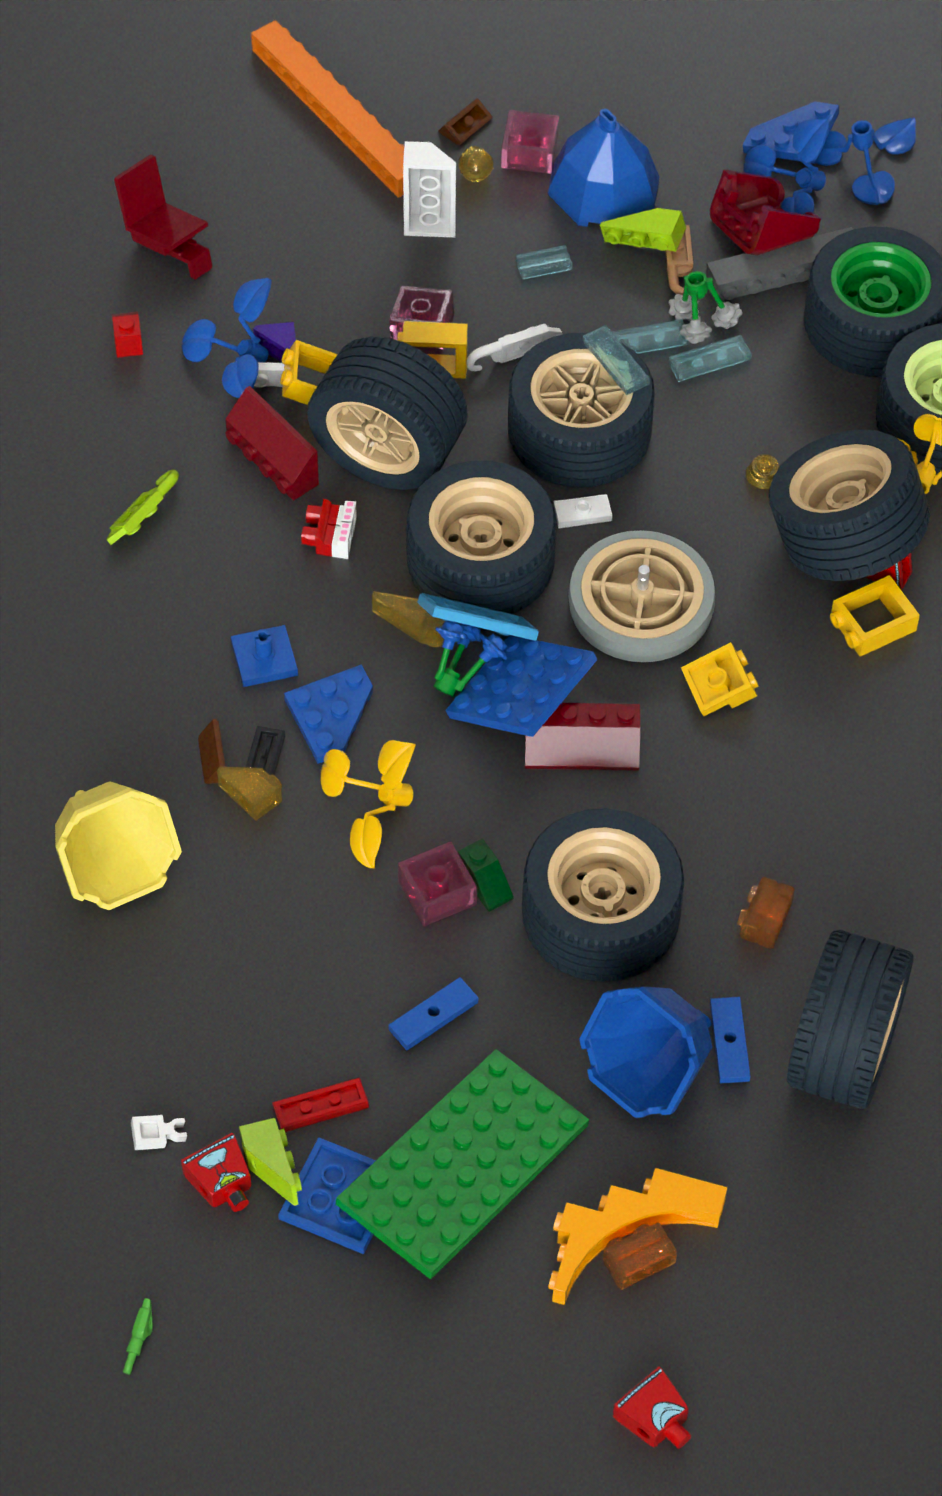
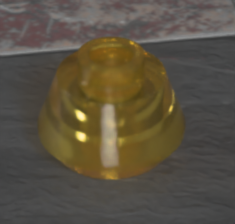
[746,454,780,489]

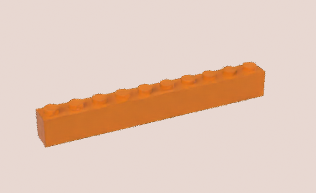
[251,20,405,198]

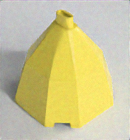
[55,781,182,910]

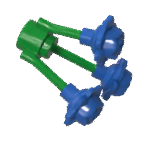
[433,621,507,697]

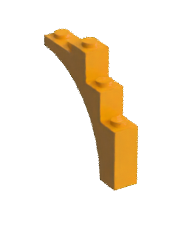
[548,1168,727,1305]

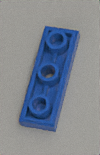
[389,977,479,1051]
[710,997,750,1083]

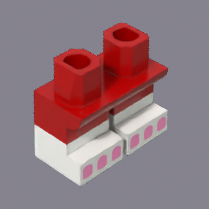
[301,499,357,559]

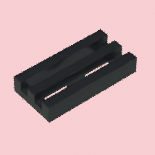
[244,726,285,783]

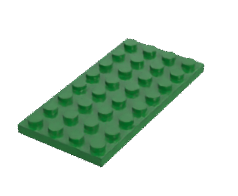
[335,1049,589,1279]

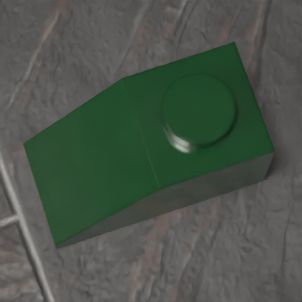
[458,838,514,912]

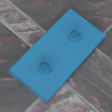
[417,593,539,641]

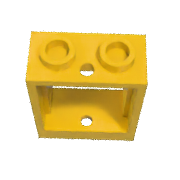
[397,321,468,379]
[280,340,338,405]
[830,575,920,657]

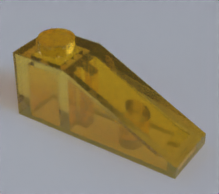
[372,591,445,647]

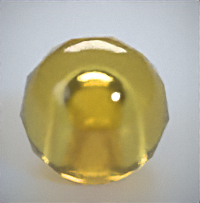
[459,146,493,182]

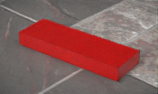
[272,1077,369,1132]

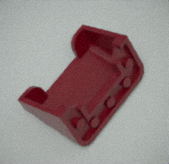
[710,169,821,255]

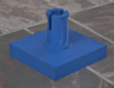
[231,625,298,687]

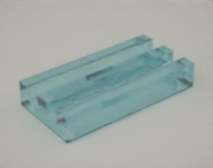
[516,245,573,279]

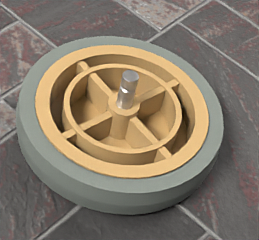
[568,530,715,662]

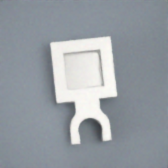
[131,1115,187,1150]

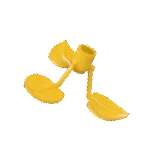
[897,414,942,494]
[321,740,416,868]

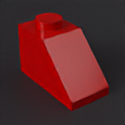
[112,312,143,358]

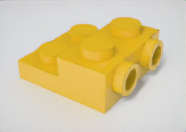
[681,642,759,716]

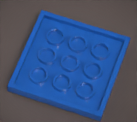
[445,635,597,737]

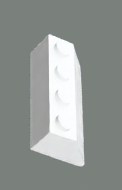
[403,141,456,237]

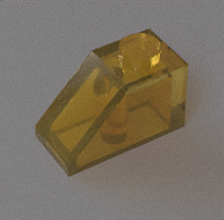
[217,767,282,821]

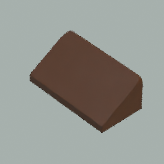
[438,98,493,146]
[198,719,227,784]

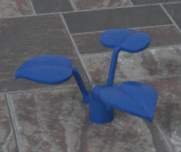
[815,118,916,205]
[744,119,830,214]
[182,278,272,399]

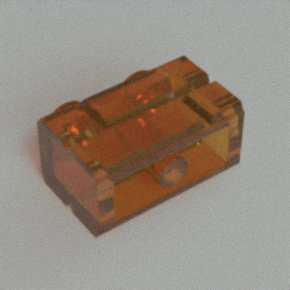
[737,877,795,949]
[603,1222,677,1290]

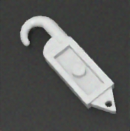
[466,324,563,372]

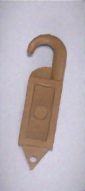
[665,225,693,295]

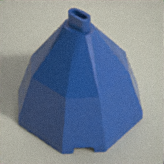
[548,109,660,227]
[579,987,712,1118]

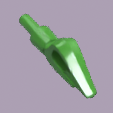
[123,1298,153,1374]

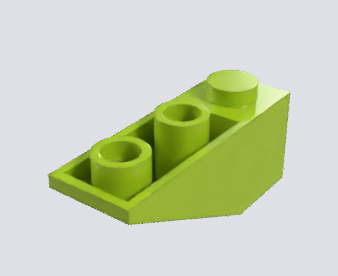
[600,208,686,251]
[239,1118,302,1206]

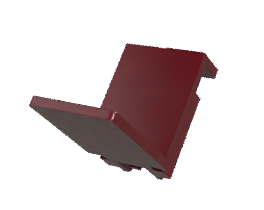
[114,154,213,279]

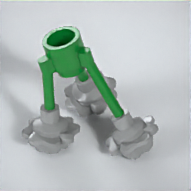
[669,271,743,344]

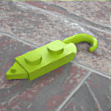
[106,470,179,545]

